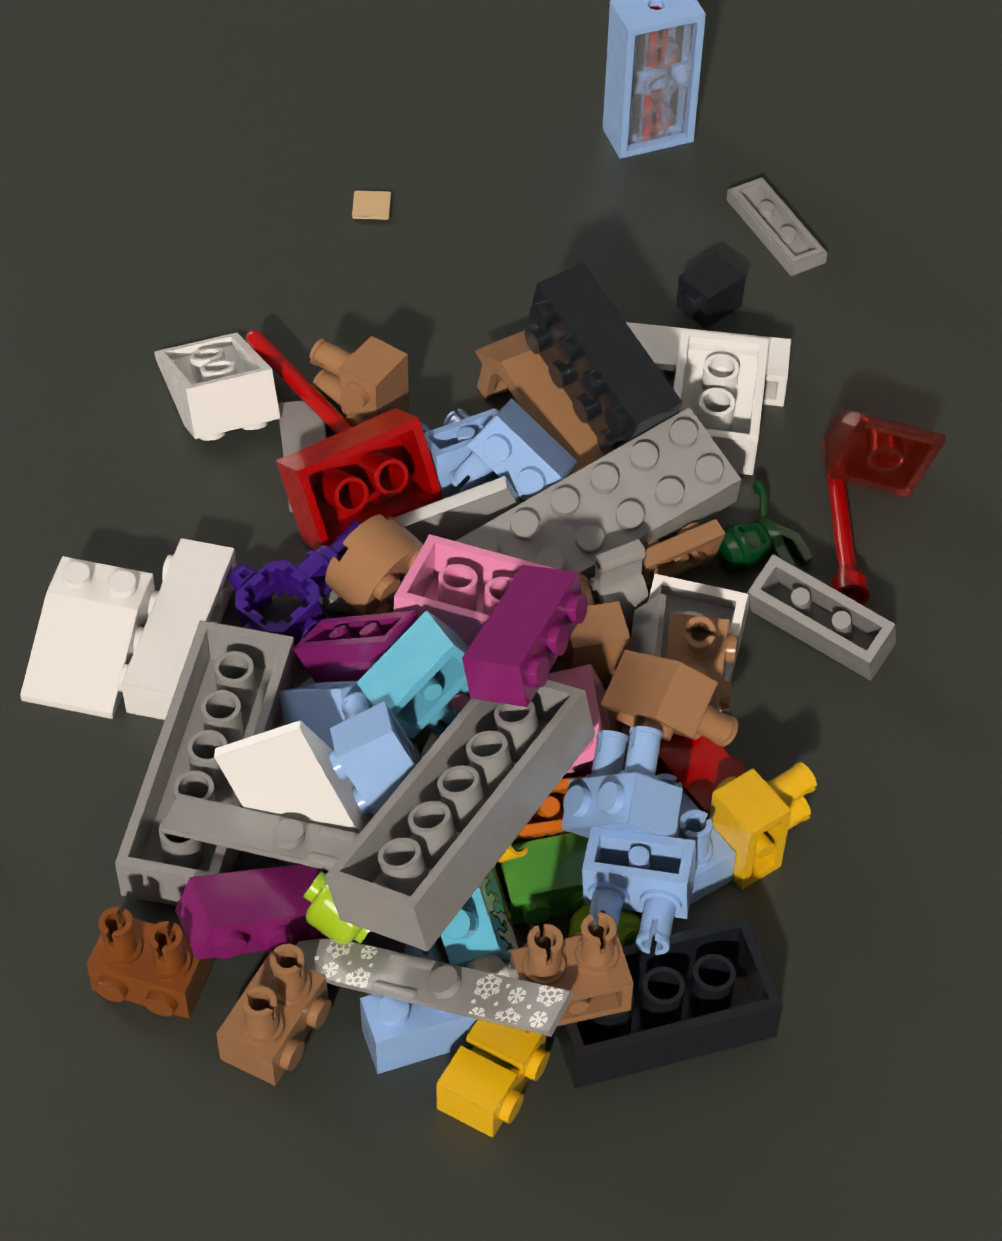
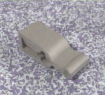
[589,539,648,638]

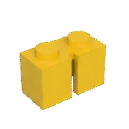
[436,1020,550,1138]

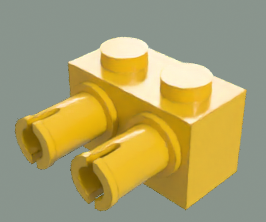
[709,762,817,890]

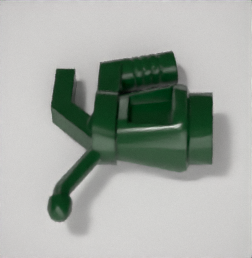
[716,480,814,571]

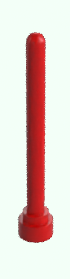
[246,330,353,434]
[822,434,870,605]

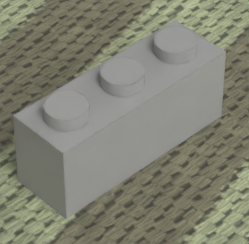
[747,554,896,681]

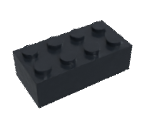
[525,263,683,455]
[555,916,783,1089]

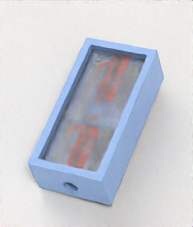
[603,0,706,159]

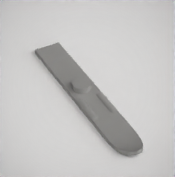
[161,794,359,871]

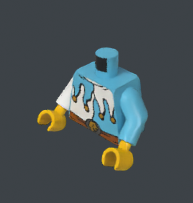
[441,845,528,977]

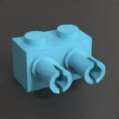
[357,610,471,739]

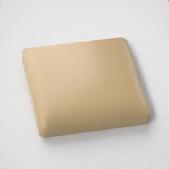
[352,191,391,220]

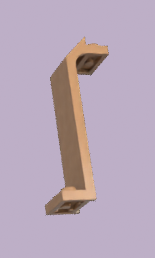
[474,330,725,588]

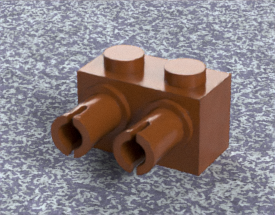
[86,907,213,1019]

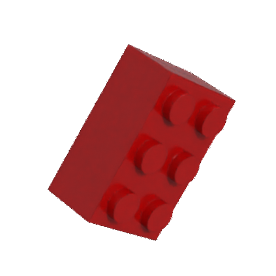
[276,408,444,550]

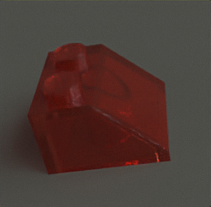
[825,409,946,498]

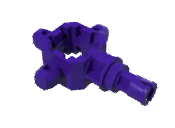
[228,520,360,646]

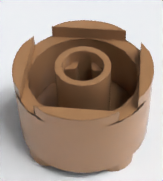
[325,514,424,615]

